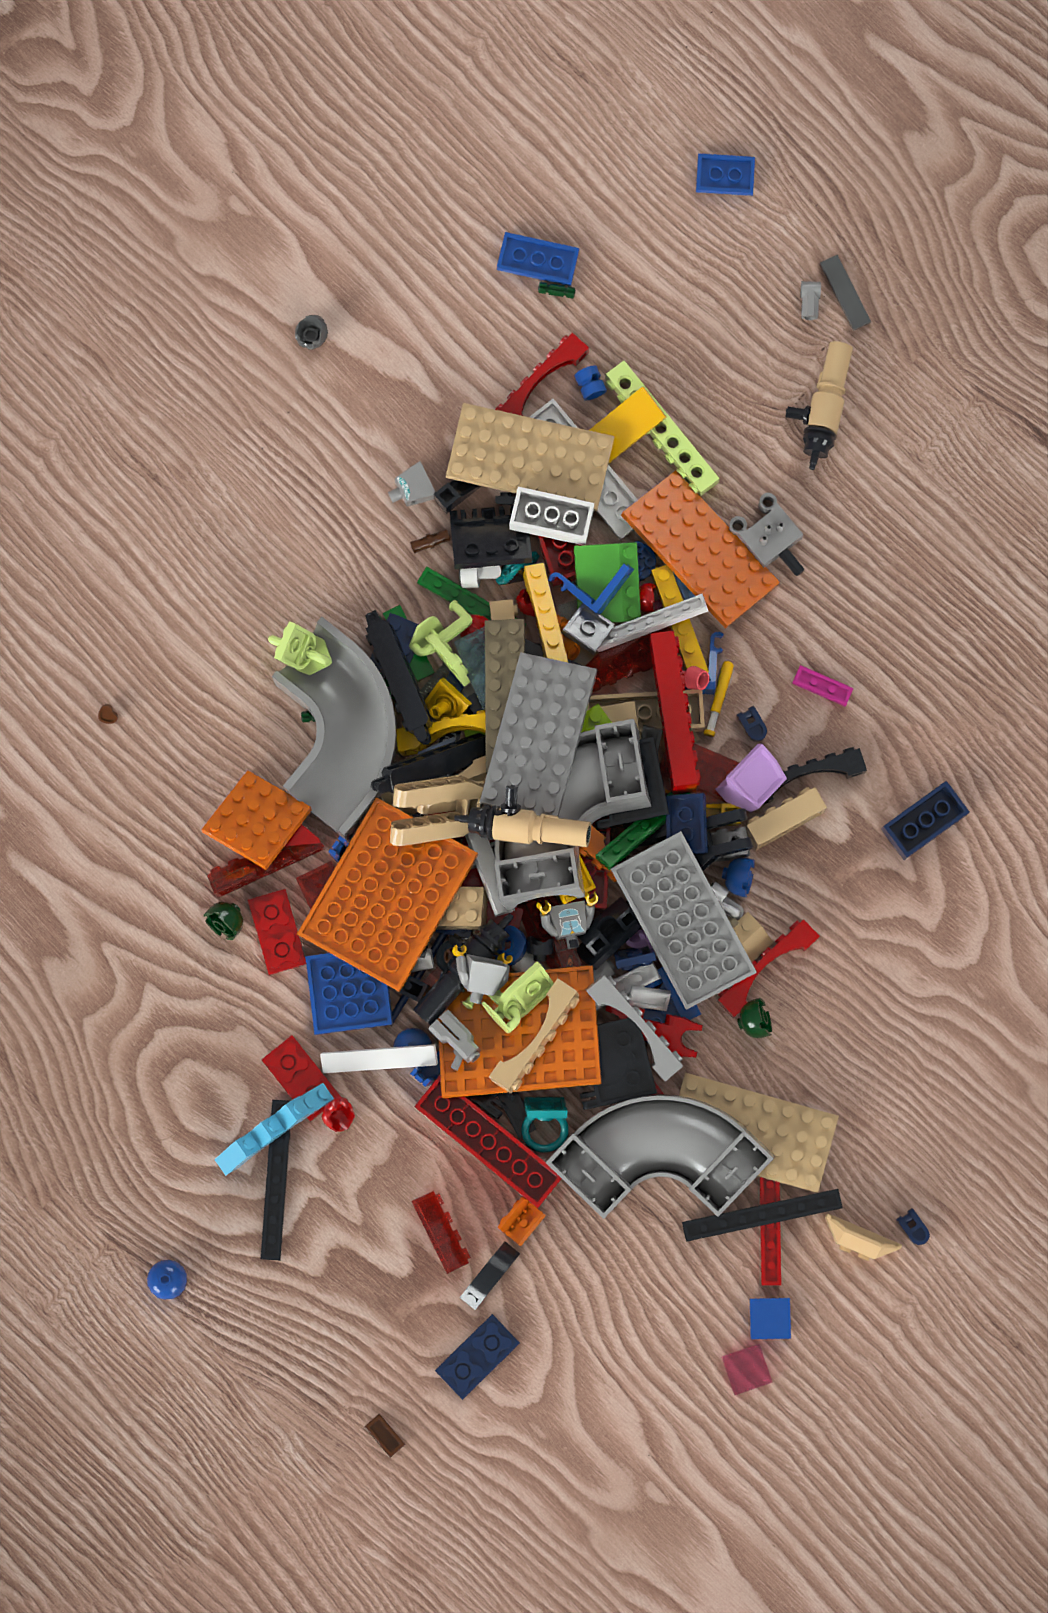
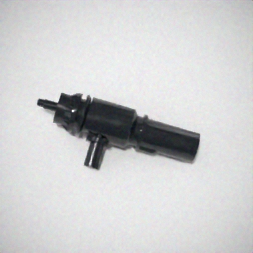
[413,913,514,1025]

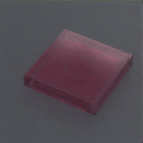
[721,1344,773,1395]

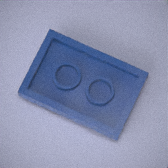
[696,153,755,196]

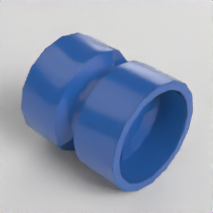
[574,365,607,401]

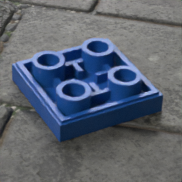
[749,1298,791,1339]

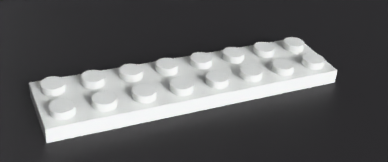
[530,399,638,540]

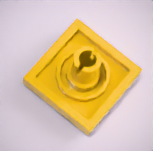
[425,677,472,721]

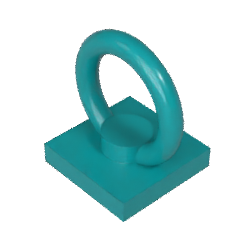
[521,1097,569,1153]

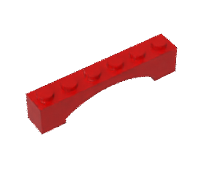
[495,333,589,416]
[717,919,820,1018]

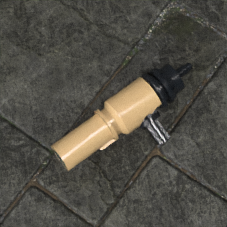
[785,341,853,470]
[454,785,591,847]

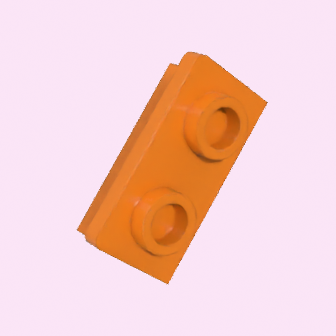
[498,1197,546,1246]

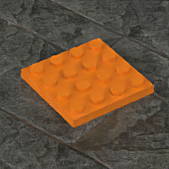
[202,770,312,870]

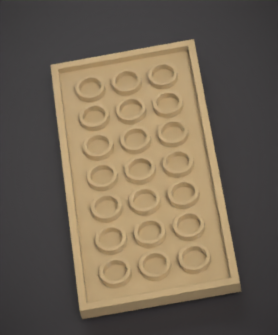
[446,403,614,511]
[679,1073,839,1193]

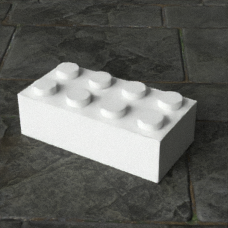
[509,487,594,545]

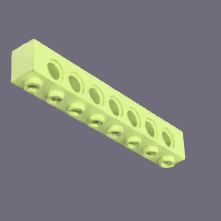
[605,360,719,497]

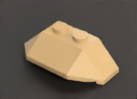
[825,1213,902,1261]

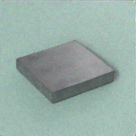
[561,603,615,655]

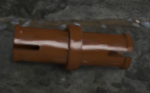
[410,529,450,554]

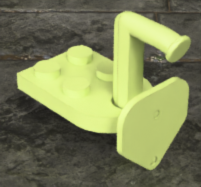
[409,600,472,687]
[268,621,332,675]
[462,962,554,1033]

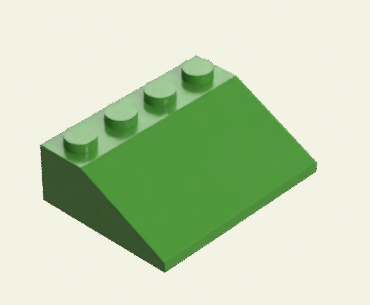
[574,542,641,622]

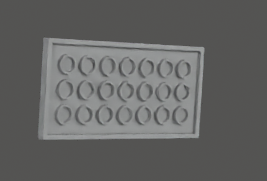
[480,652,597,817]
[611,831,757,1010]

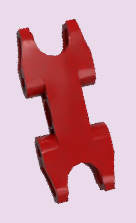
[606,1005,703,1058]

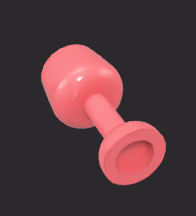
[680,666,709,690]

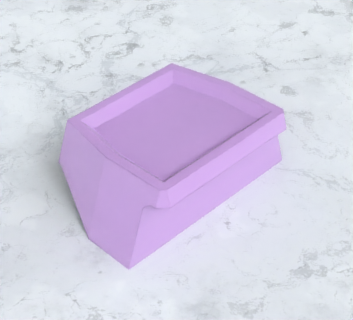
[715,743,787,813]

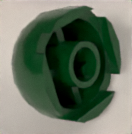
[204,902,243,940]
[737,998,773,1039]

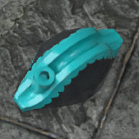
[495,551,540,585]

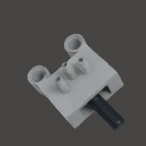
[729,493,804,576]

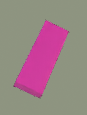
[792,665,854,707]

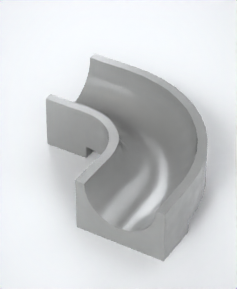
[272,617,397,841]
[494,719,651,911]
[546,1094,774,1219]

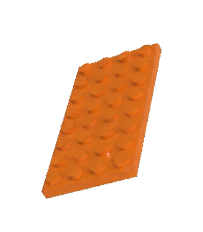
[621,470,780,629]

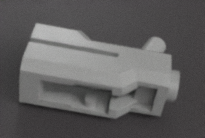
[428,1010,481,1071]

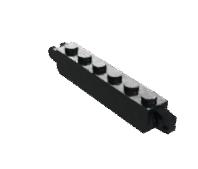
[365,610,433,745]
[371,733,486,794]

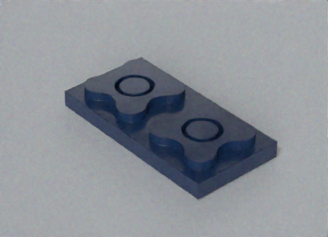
[435,1314,520,1400]

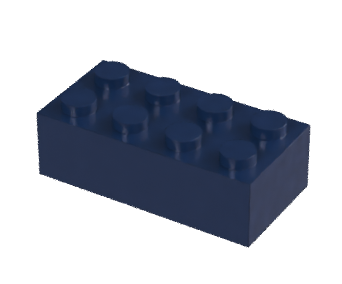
[881,781,970,860]

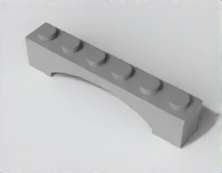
[585,974,683,1082]

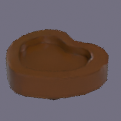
[98,704,118,724]

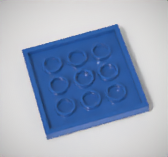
[305,953,393,1035]

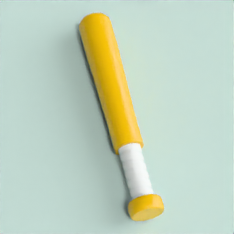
[704,661,734,737]

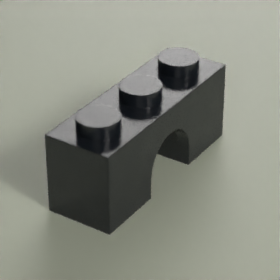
[577,897,638,957]

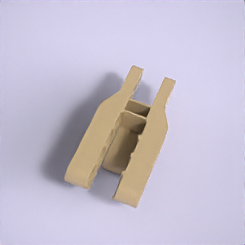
[390,775,500,846]

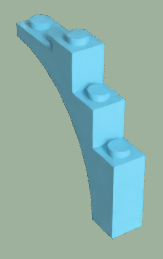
[214,1083,334,1176]

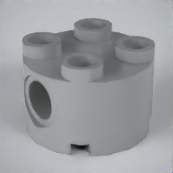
[711,827,750,862]

